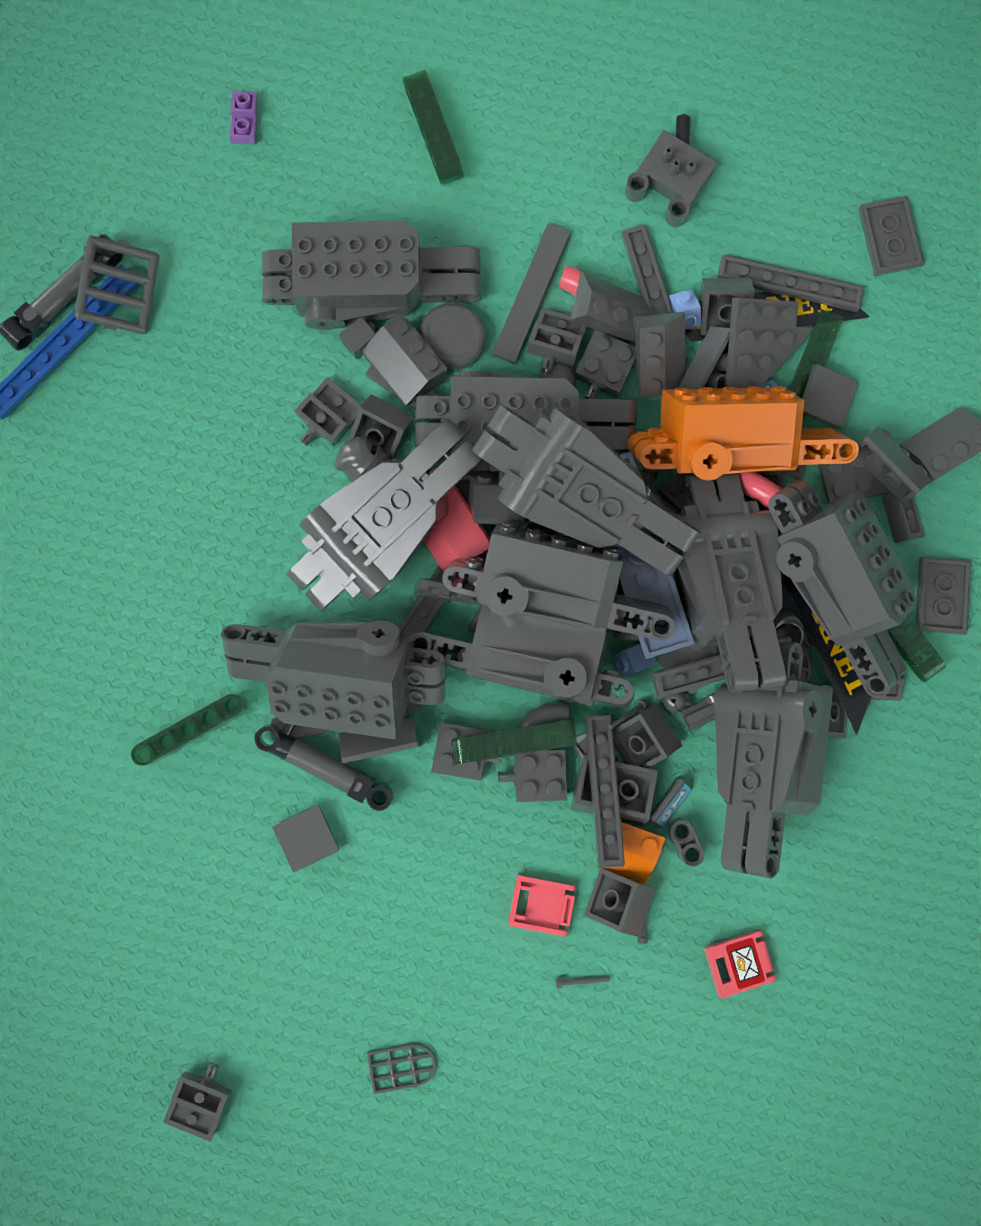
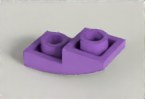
[230,91,257,144]

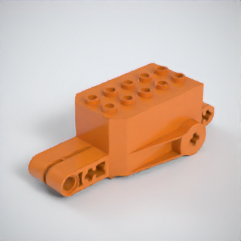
[627,386,859,481]

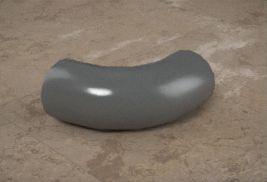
[513,702,569,750]

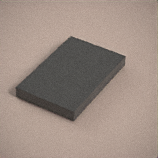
[858,196,923,276]
[915,557,971,635]

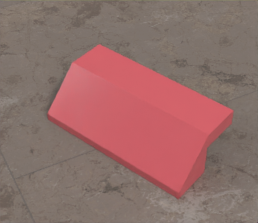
[424,467,490,572]

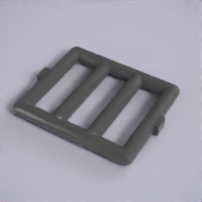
[74,235,160,334]

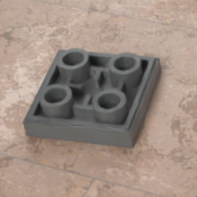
[802,364,858,429]
[272,805,340,873]

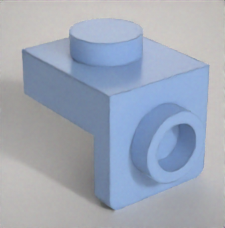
[669,290,701,330]
[613,644,657,678]

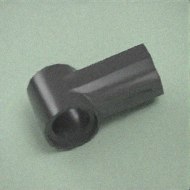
[681,693,716,731]

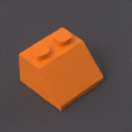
[603,822,665,884]

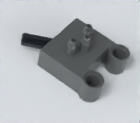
[625,114,717,227]

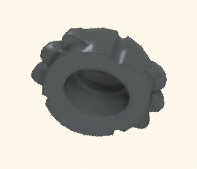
[660,691,691,715]

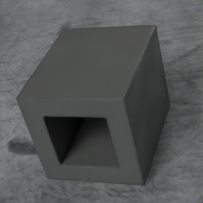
[338,317,378,359]

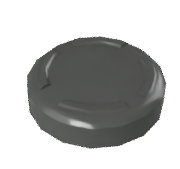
[419,303,485,371]

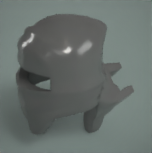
[334,437,391,483]

